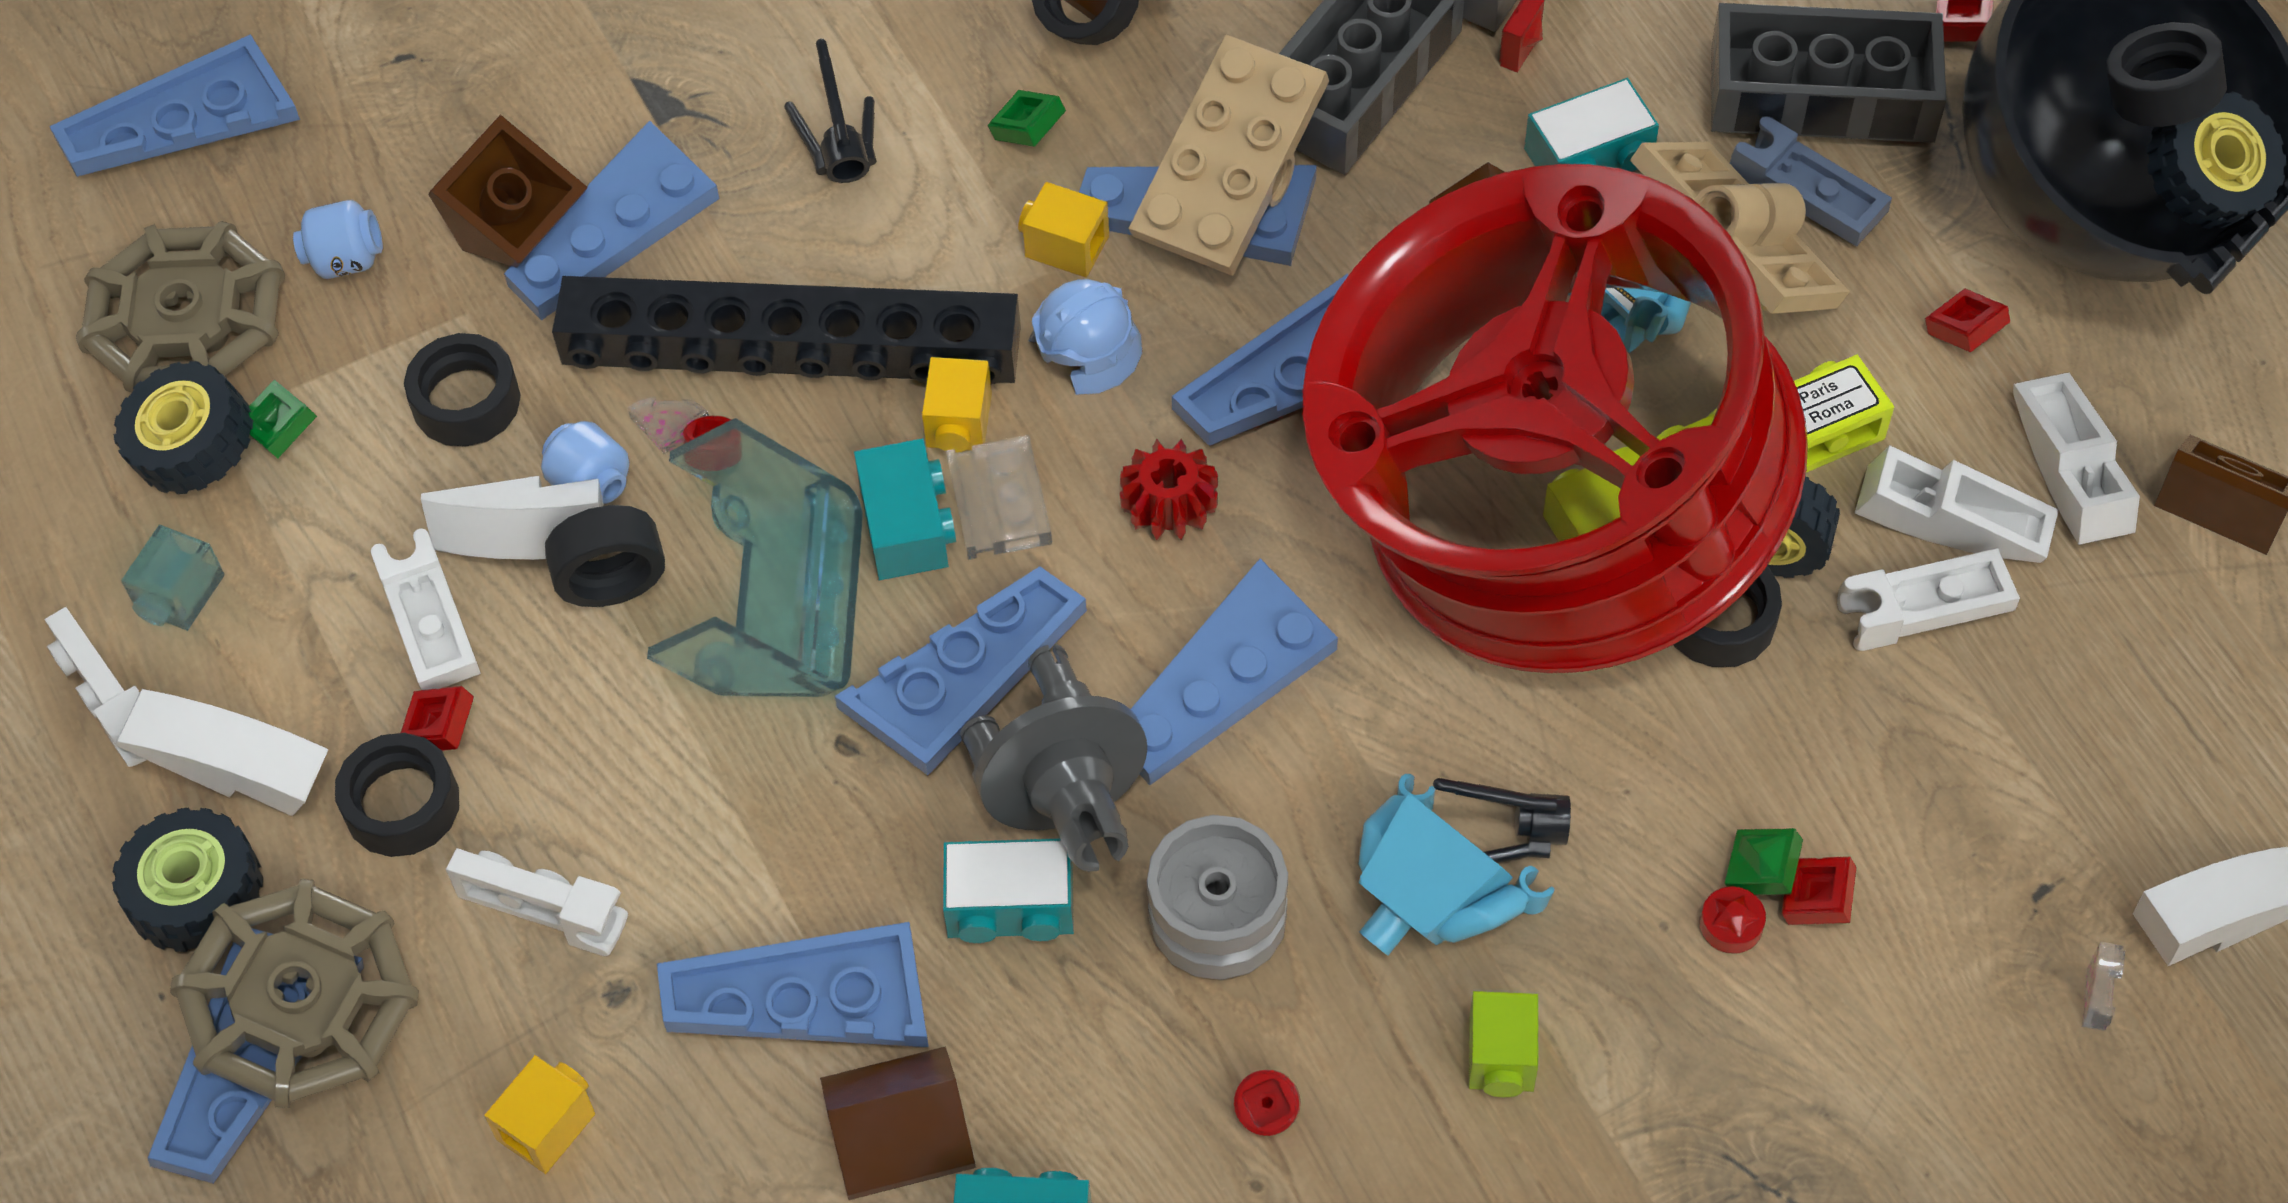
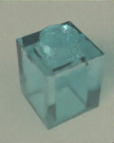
[121,524,225,631]

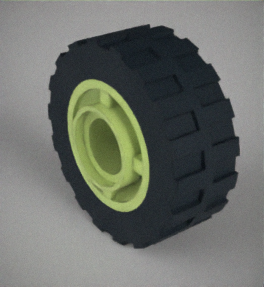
[112,807,263,952]

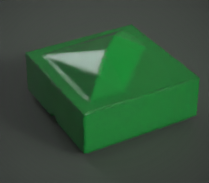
[987,90,1066,147]
[249,380,317,459]
[1724,828,1803,895]

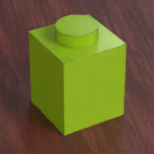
[1469,991,1538,1098]

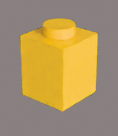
[1018,182,1109,278]
[922,357,992,453]
[484,1055,595,1174]

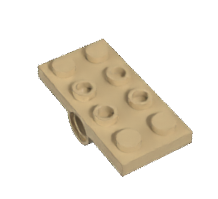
[1129,34,1329,276]
[1630,141,1850,314]

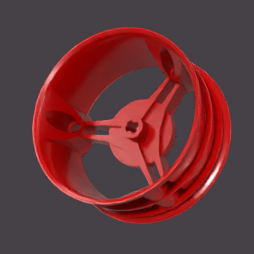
[1303,164,1808,673]

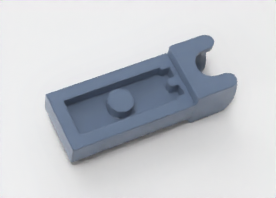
[1730,117,1892,247]

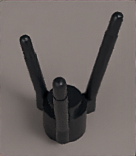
[784,38,877,183]
[1433,778,1571,863]

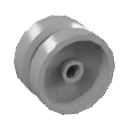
[1147,815,1288,980]

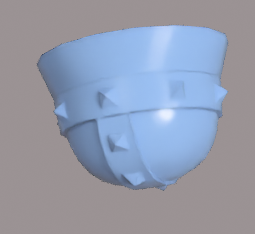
[1028,279,1142,395]

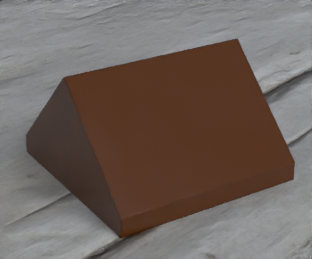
[428,114,588,268]
[2154,434,2288,555]
[820,1046,976,1200]

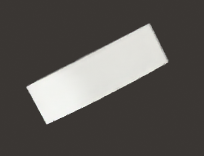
[2013,373,2140,545]
[1855,445,2059,563]
[421,476,604,560]
[115,689,328,816]
[2133,847,2288,966]

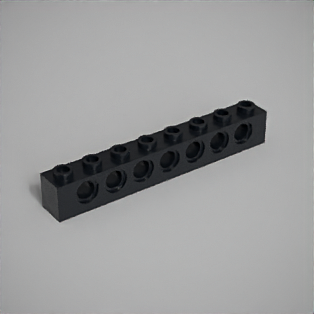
[552,276,1021,385]

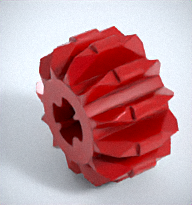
[1119,439,1218,540]

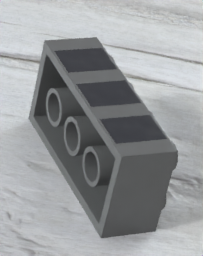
[1279,0,1464,175]
[1711,3,1946,143]

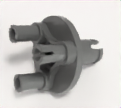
[960,645,1147,872]

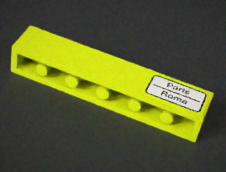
[1543,354,1894,542]

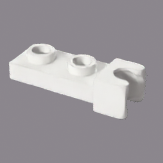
[371,528,481,690]
[1837,548,2020,651]
[44,607,146,767]
[446,848,628,956]

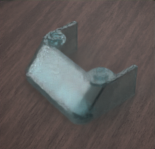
[647,418,863,697]

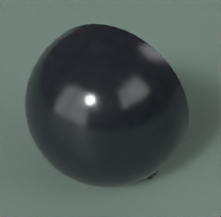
[1962,0,2288,294]

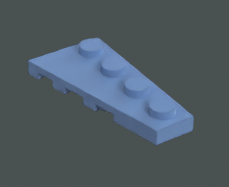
[49,34,300,177]
[504,121,720,320]
[1079,165,1317,266]
[1172,274,1348,446]
[1131,558,1338,785]
[835,567,1087,775]
[657,922,929,1047]
[148,928,364,1184]

